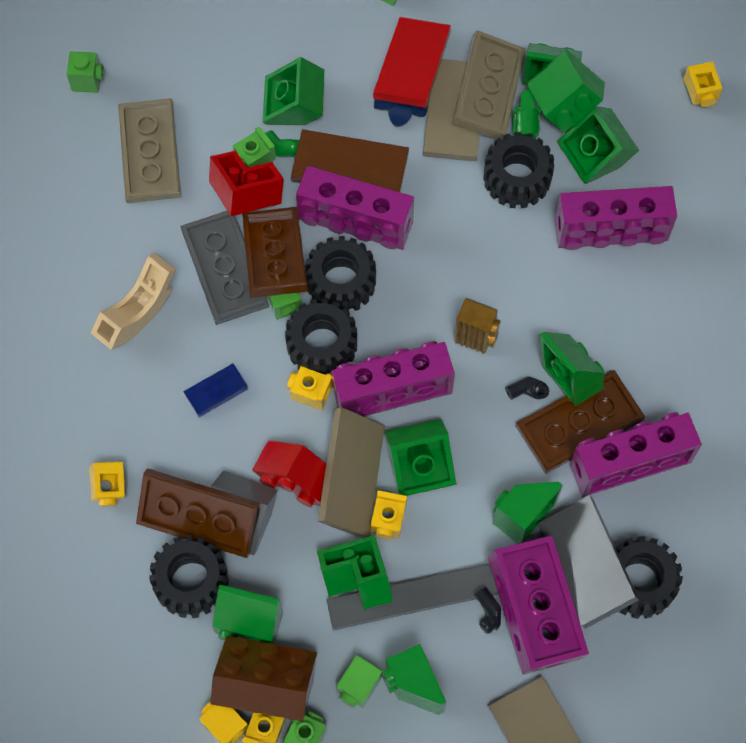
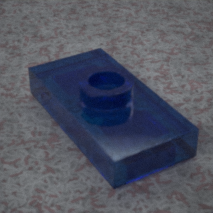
[183,363,248,418]

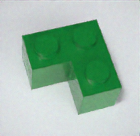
[317,535,393,609]

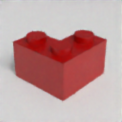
[209,150,284,216]
[252,440,326,507]

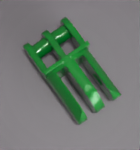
[512,90,541,140]

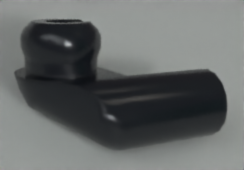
[505,377,550,400]
[474,587,501,634]

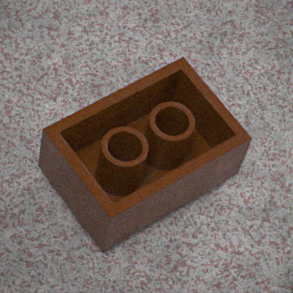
[210,636,317,721]

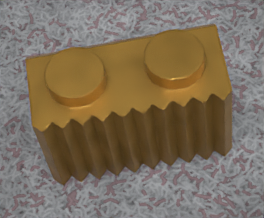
[454,298,501,354]

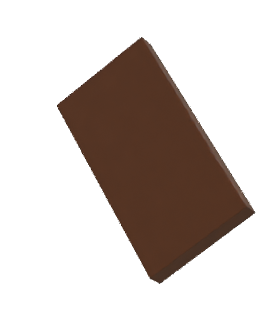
[291,129,409,192]
[242,207,308,298]
[515,370,645,474]
[136,468,260,558]

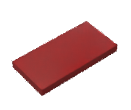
[373,17,451,108]

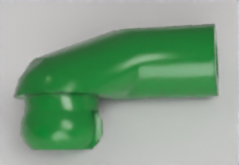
[265,130,299,157]

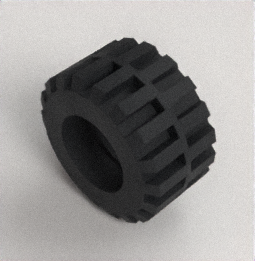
[483,132,555,209]
[305,236,376,311]
[285,299,358,375]
[149,536,229,618]
[616,536,683,619]

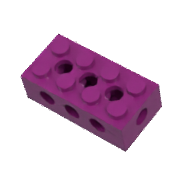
[296,166,414,250]
[555,186,677,250]
[331,341,455,417]
[570,412,702,497]
[487,535,589,675]

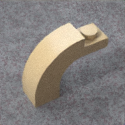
[91,253,176,350]

